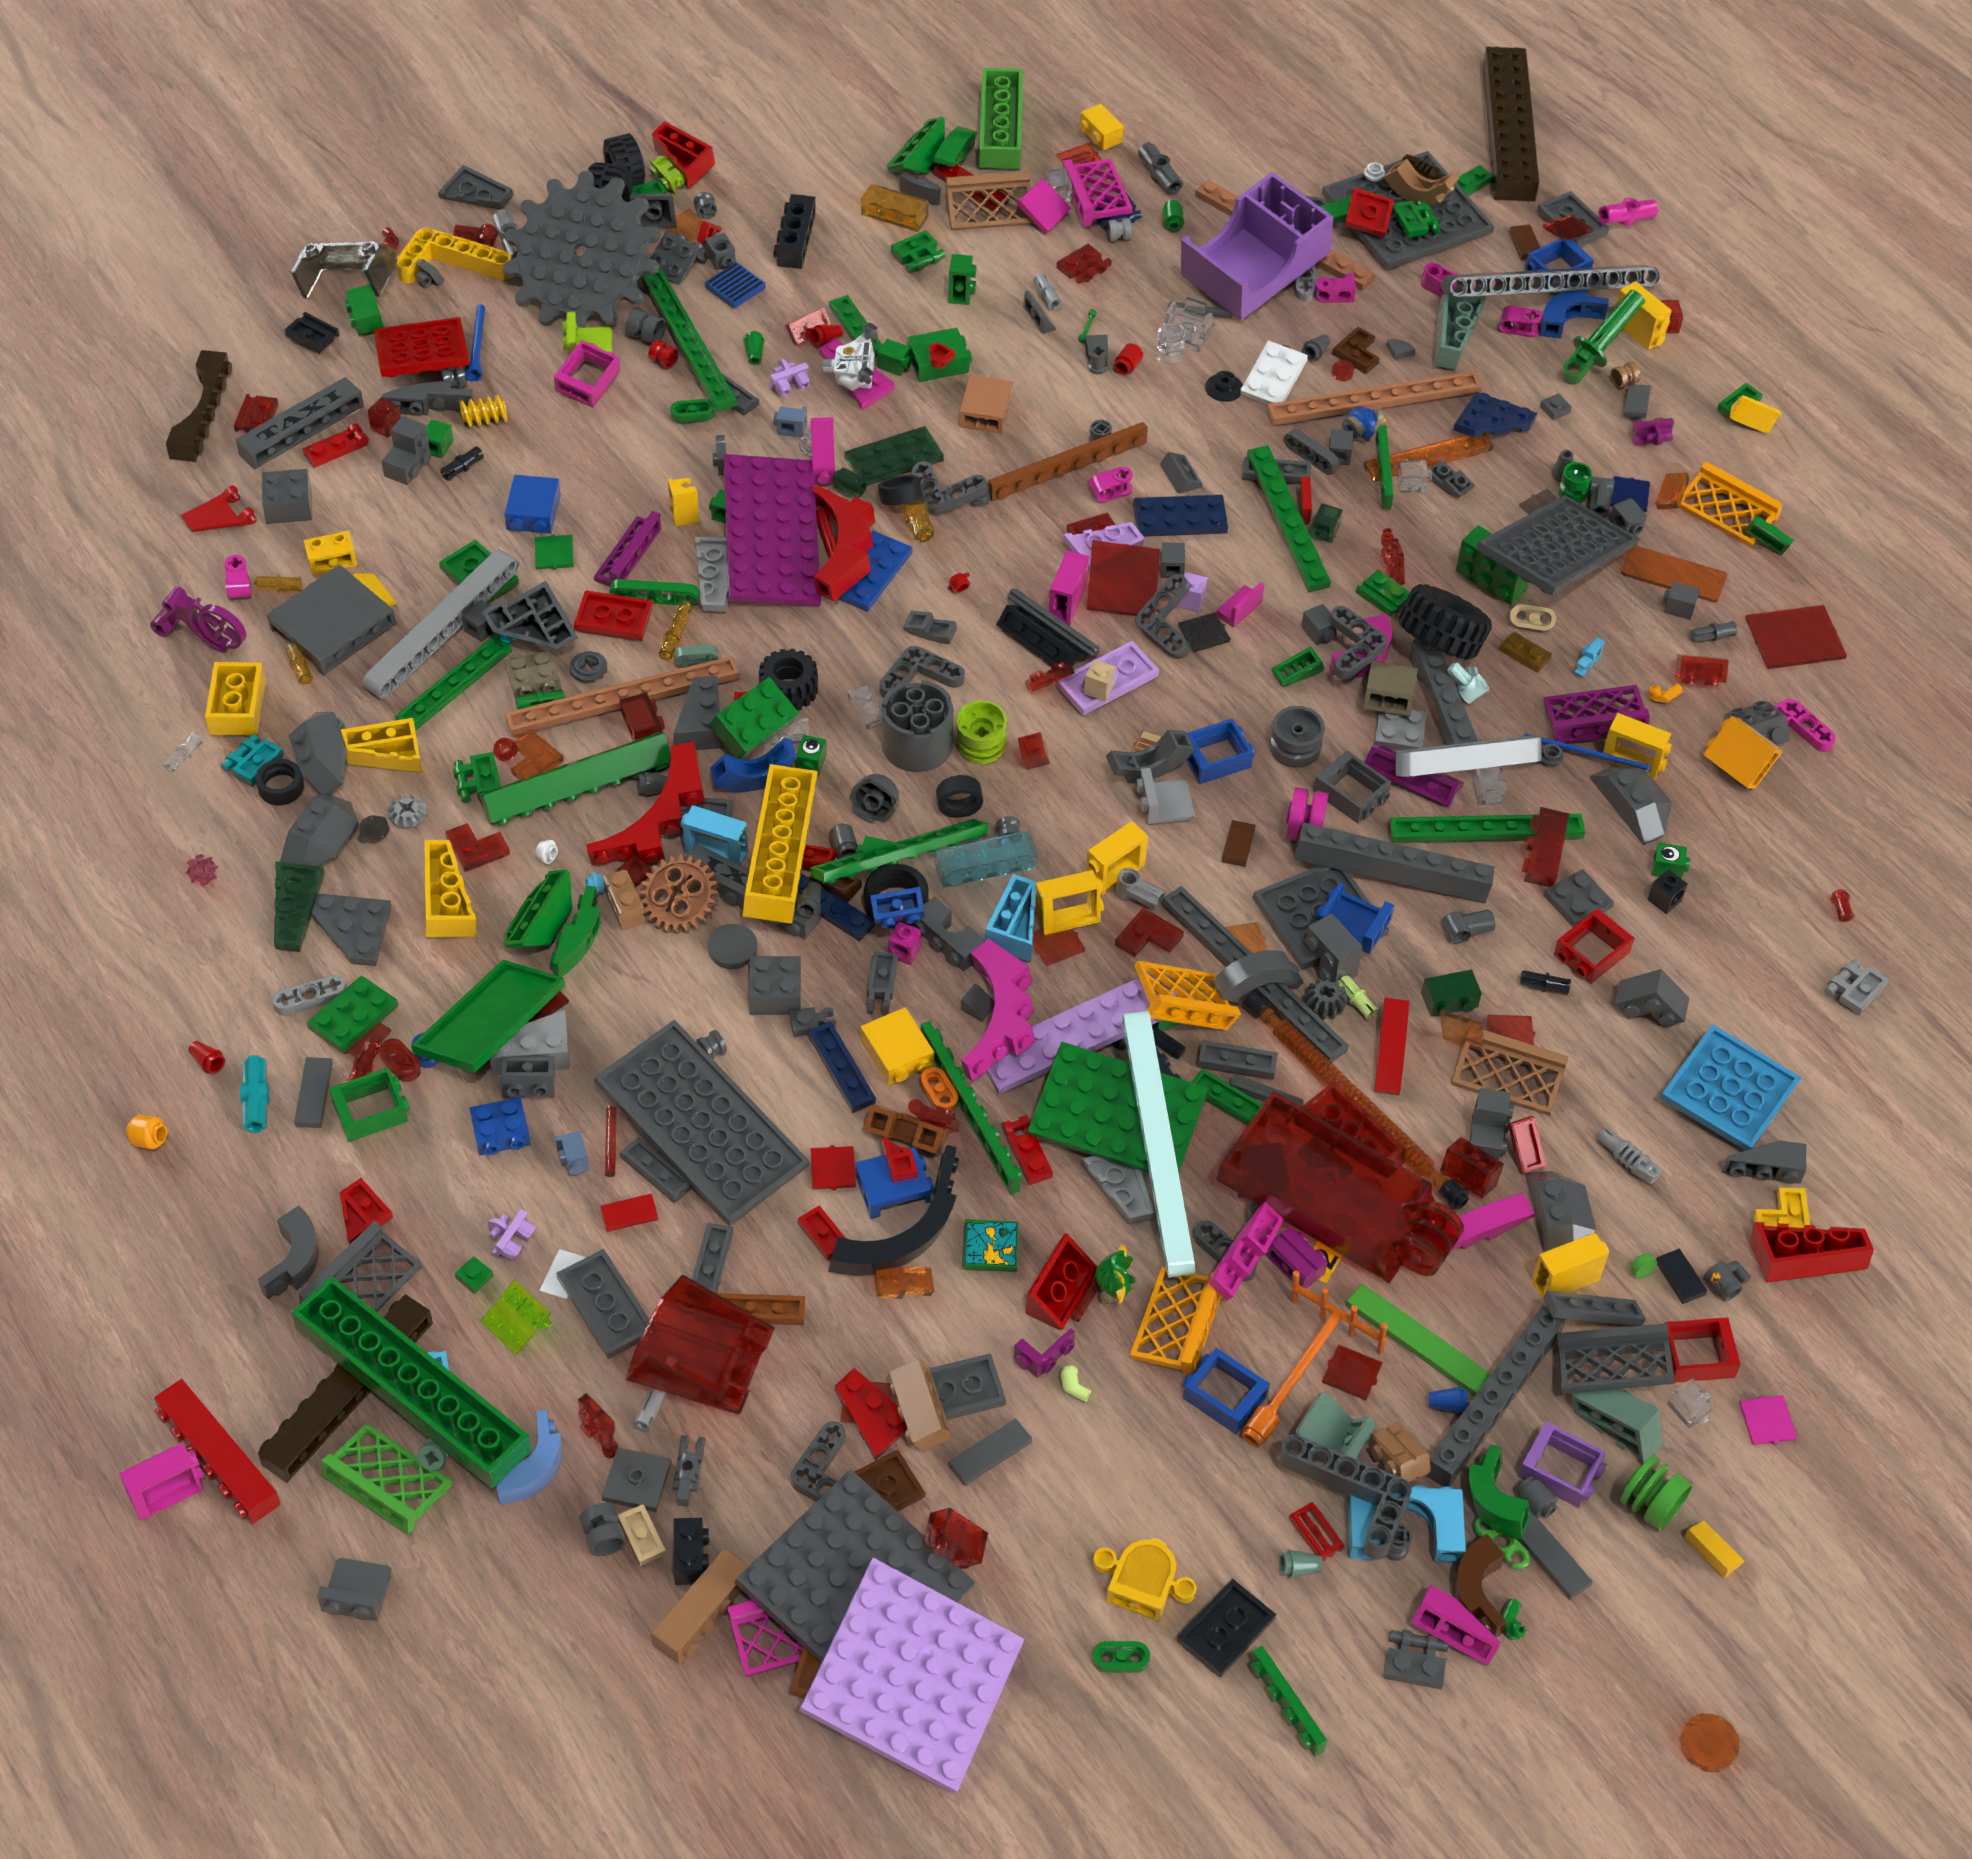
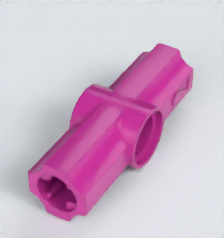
[1598,197,1658,226]

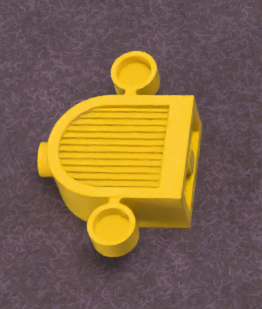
[1093,1538,1197,1622]

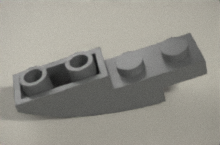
[382,382,474,415]

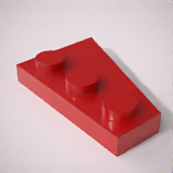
[835,1368,908,1461]

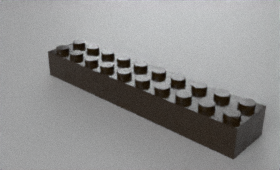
[1483,46,1539,202]

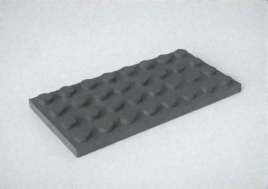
[1476,495,1639,595]
[594,1019,810,1226]

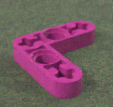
[1774,699,1836,752]

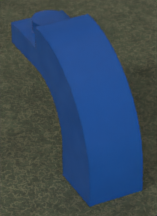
[1540,290,1609,339]
[710,737,797,792]

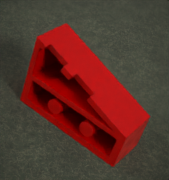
[652,121,715,190]

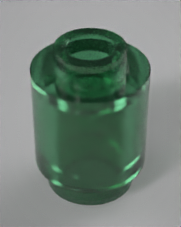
[832,468,867,497]

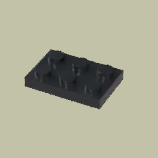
[1177,1578,1277,1678]

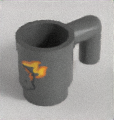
[1703,1261,1751,1301]

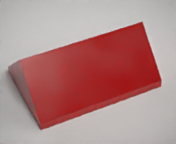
[1025,1233,1097,1330]

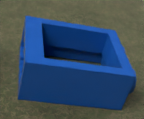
[1525,236,1594,294]
[1186,718,1255,784]
[1182,1348,1270,1435]

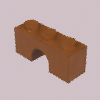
[863,1105,950,1154]

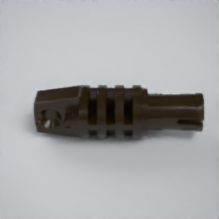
[1402,154,1446,180]

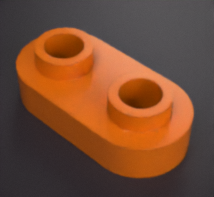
[921,1067,958,1113]

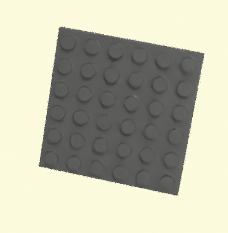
[1322,151,1494,270]
[735,1469,975,1663]

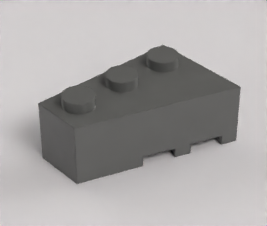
[673,676,722,750]

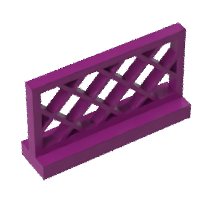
[1544,685,1650,744]

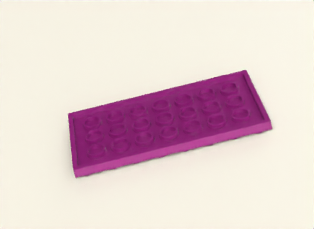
[723,454,821,607]

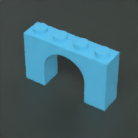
[1347,1483,1466,1563]

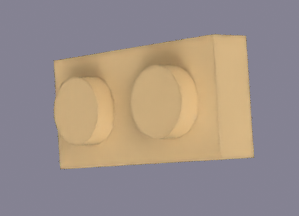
[618,1504,666,1566]

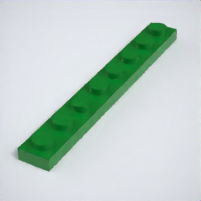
[1247,445,1331,592]
[1389,813,1585,843]
[810,819,989,884]
[921,1021,1022,1195]

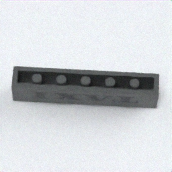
[235,377,364,470]
[685,843,821,940]

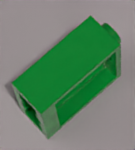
[329,1067,410,1142]

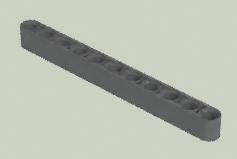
[1441,265,1660,297]

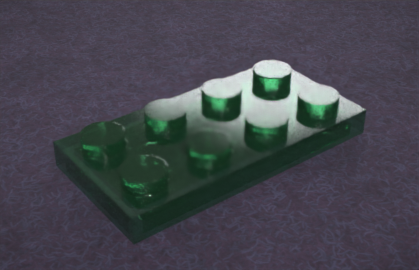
[844,426,944,487]

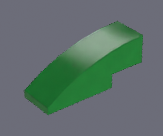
[933,126,977,167]

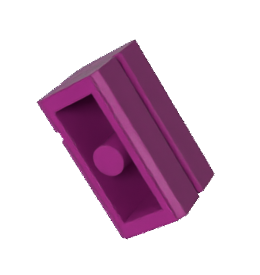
[1266,1227,1328,1289]

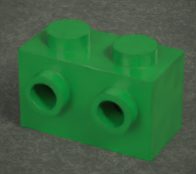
[948,254,977,305]
[344,284,384,335]

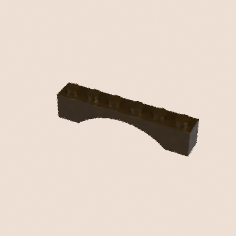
[166,350,232,462]

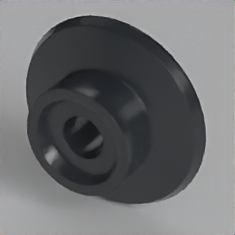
[1205,371,1243,402]

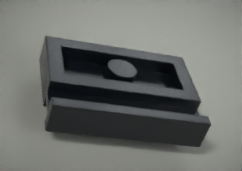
[284,312,339,353]

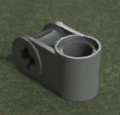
[1085,335,1108,374]

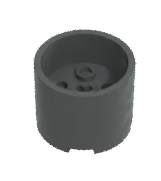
[882,680,954,772]

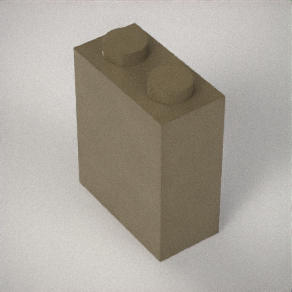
[1363,661,1418,716]

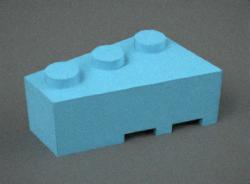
[985,874,1036,962]

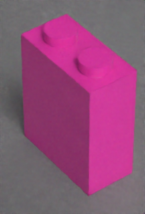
[1049,550,1089,626]

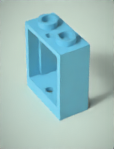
[681,805,748,865]

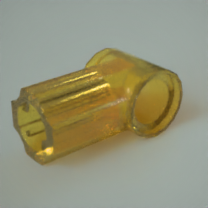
[902,499,934,543]

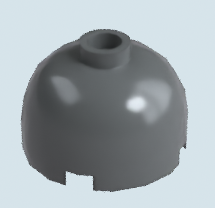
[849,774,899,823]

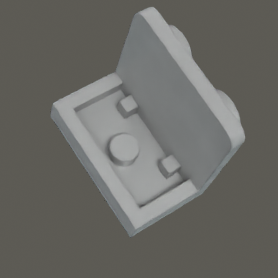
[1136,768,1195,824]

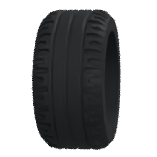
[864,864,929,929]

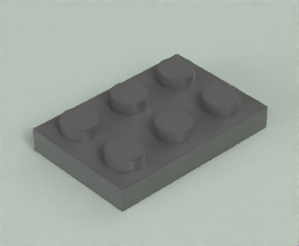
[1537,191,1609,246]
[929,1353,1006,1420]

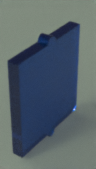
[1610,476,1650,512]

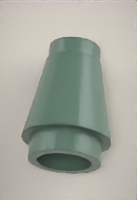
[1279,1550,1323,1578]

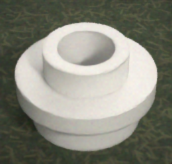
[1364,162,1385,182]
[536,840,558,864]

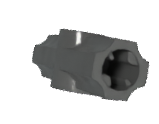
[1138,142,1183,195]

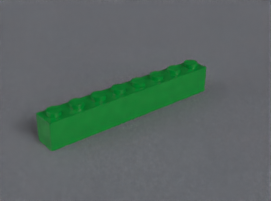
[479,732,671,825]

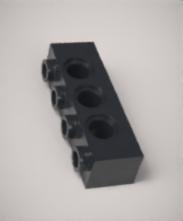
[773,194,816,269]

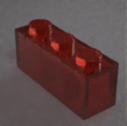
[1521,807,1569,887]

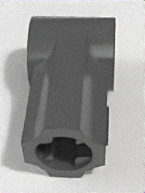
[1588,476,1614,517]
[1442,909,1496,944]

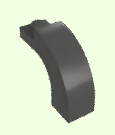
[1106,730,1195,783]
[1212,950,1304,1004]
[258,1205,319,1299]

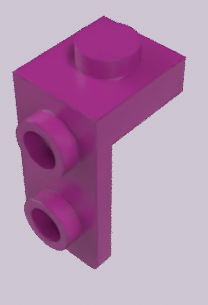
[1014,1328,1075,1378]

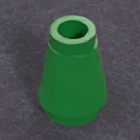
[743,331,765,365]

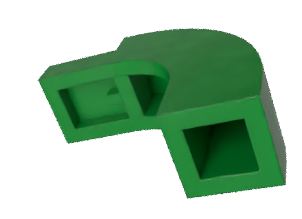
[1469,1444,1530,1539]

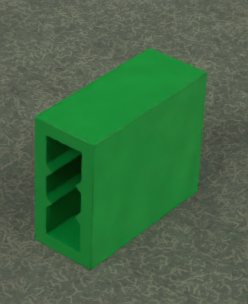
[907,327,972,382]

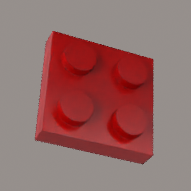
[1344,188,1394,238]

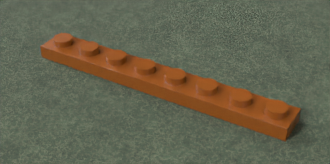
[988,422,1148,501]

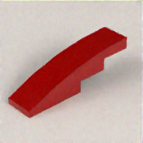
[1374,997,1410,1095]

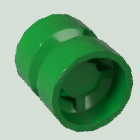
[1558,462,1592,504]

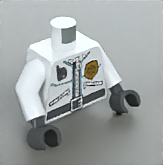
[823,323,878,391]

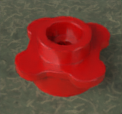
[947,573,970,593]

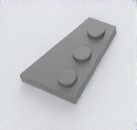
[1082,1156,1155,1224]

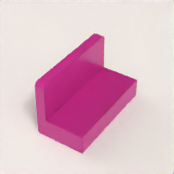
[1216,582,1264,628]

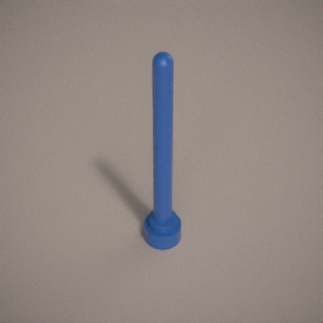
[465,304,485,382]

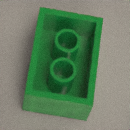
[1456,525,1528,605]
[709,677,799,760]

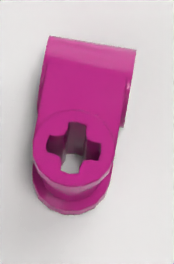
[1421,262,1459,298]
[1499,305,1542,337]
[1088,466,1133,503]
[225,555,252,599]

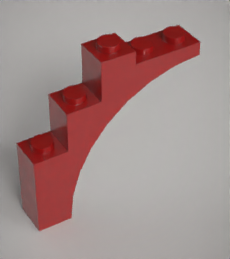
[812,485,876,602]
[586,742,705,865]

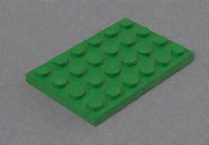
[1028,1041,1209,1174]

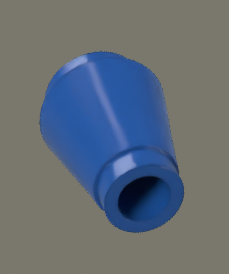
[1429,1387,1468,1414]

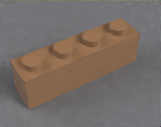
[651,1548,749,1664]

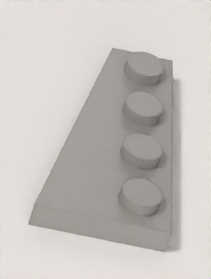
[695,537,728,612]

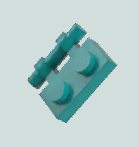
[220,734,284,785]

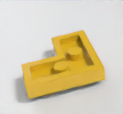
[1754,1187,1810,1228]

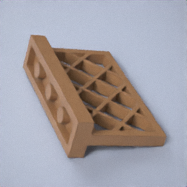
[945,171,1034,230]
[1451,1026,1569,1116]

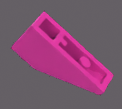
[811,417,835,485]
[1411,1585,1501,1666]

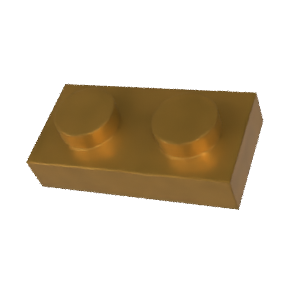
[1499,631,1552,673]

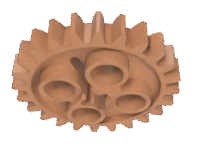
[639,854,720,934]

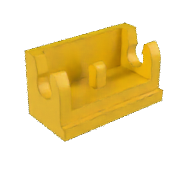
[668,478,699,527]

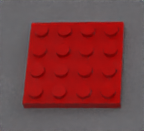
[374,317,470,378]

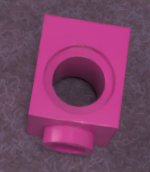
[888,922,921,965]

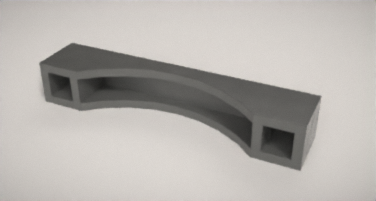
[1410,639,1478,745]

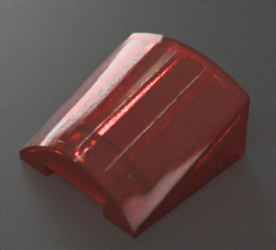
[625,1275,775,1415]

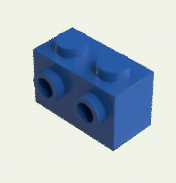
[870,887,925,928]

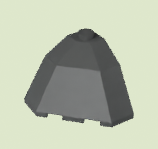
[481,581,578,650]

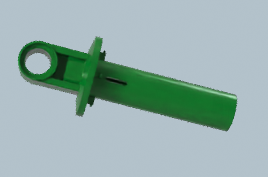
[1563,289,1645,385]

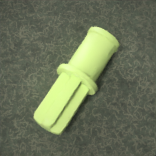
[1338,975,1379,1020]

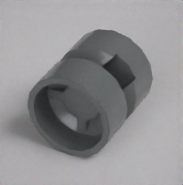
[625,308,666,344]
[579,1503,626,1556]

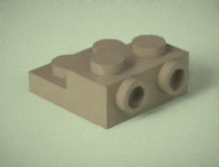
[505,651,561,699]

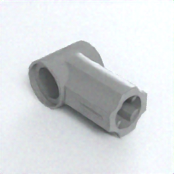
[1115,868,1165,910]

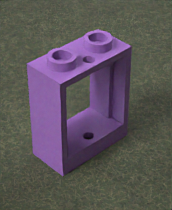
[1518,1422,1607,1508]

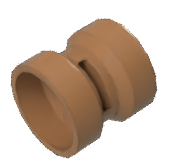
[1610,361,1641,389]

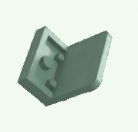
[1296,1392,1376,1460]

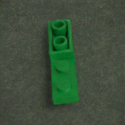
[550,885,602,977]

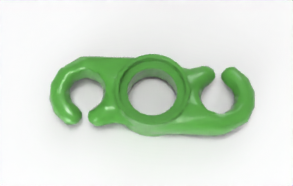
[1473,1517,1530,1570]

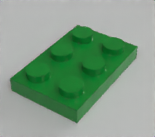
[439,539,519,603]
[306,975,399,1054]

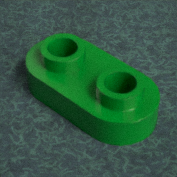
[670,399,715,423]
[1092,1641,1151,1673]

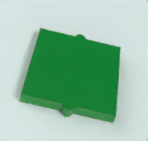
[535,534,574,570]

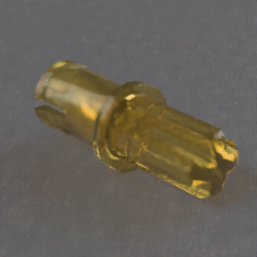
[254,574,302,593]
[286,643,313,685]

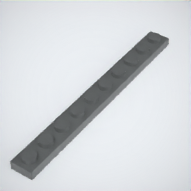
[1162,886,1349,1064]

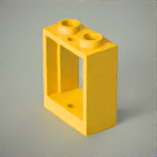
[1601,713,1673,780]
[1086,821,1148,895]
[1036,870,1104,935]

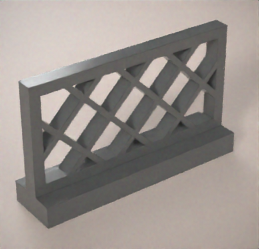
[299,1221,422,1312]
[1557,1323,1674,1393]

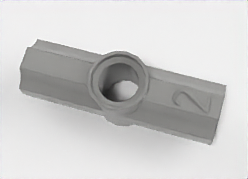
[493,209,519,260]

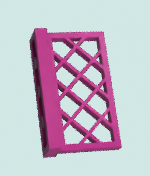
[1063,159,1133,227]
[727,1600,803,1678]

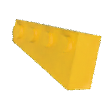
[424,840,477,937]

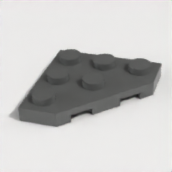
[312,893,392,966]

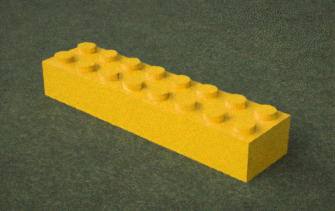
[743,764,818,924]

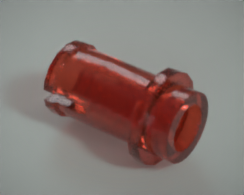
[1830,889,1854,922]

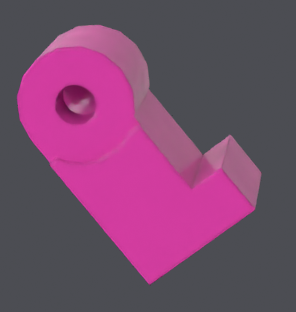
[1315,273,1356,303]

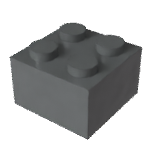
[262,469,312,524]
[749,956,801,1015]

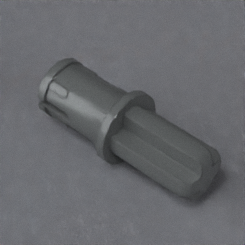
[1691,621,1738,642]

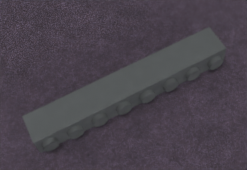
[1294,822,1495,903]

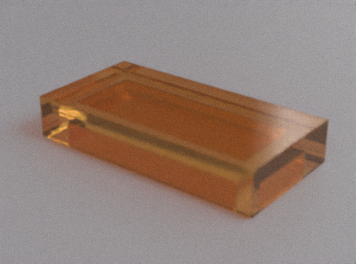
[1656,472,1689,510]

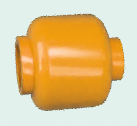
[126,1114,168,1150]

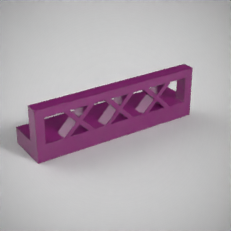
[594,511,661,587]
[1365,744,1465,807]

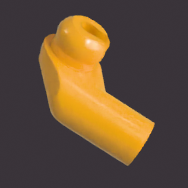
[1648,684,1683,703]

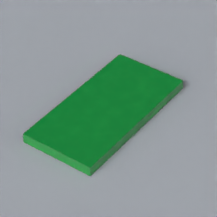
[411,960,565,1073]

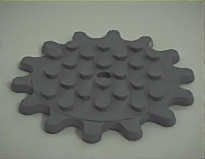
[503,171,661,328]

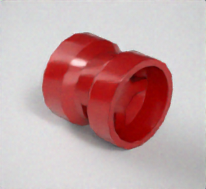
[648,340,679,369]

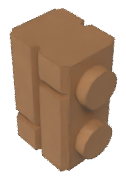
[603,870,645,930]
[1370,1422,1431,1482]

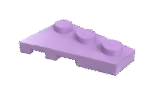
[1063,522,1145,571]

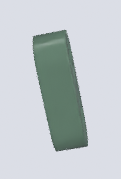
[674,644,719,668]

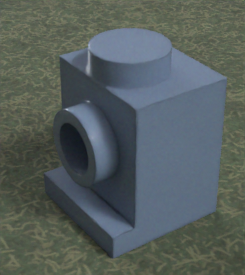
[773,406,807,438]
[555,1131,589,1175]

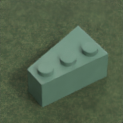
[1572,1377,1663,1464]

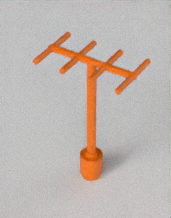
[1241,1271,1387,1447]

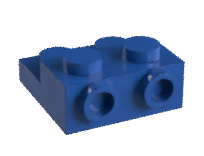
[469,1097,531,1156]

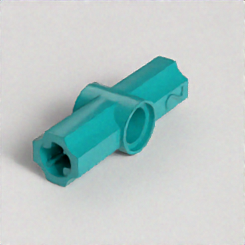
[240,1055,270,1133]

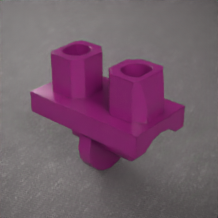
[1633,418,1674,446]

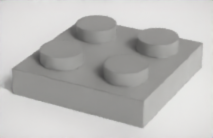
[1374,710,1427,750]

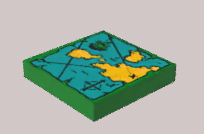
[964,1219,1019,1272]

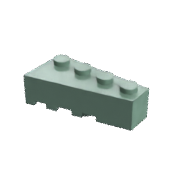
[1434,292,1486,370]

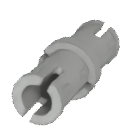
[1034,273,1061,310]

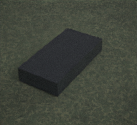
[1656,1248,1707,1304]

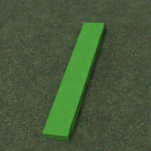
[1346,1283,1491,1397]

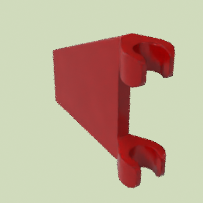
[181,485,257,532]

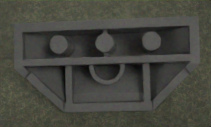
[288,712,347,795]
[1590,767,1672,846]
[279,794,359,875]
[1526,1171,1596,1252]

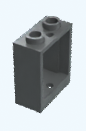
[1314,751,1391,823]

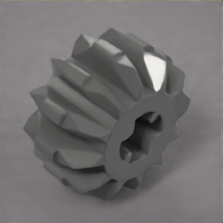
[1304,977,1348,1021]

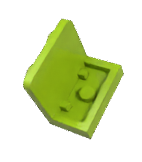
[563,312,612,361]

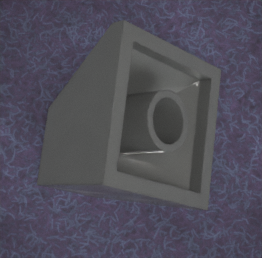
[630,193,677,229]

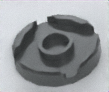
[708,924,758,969]

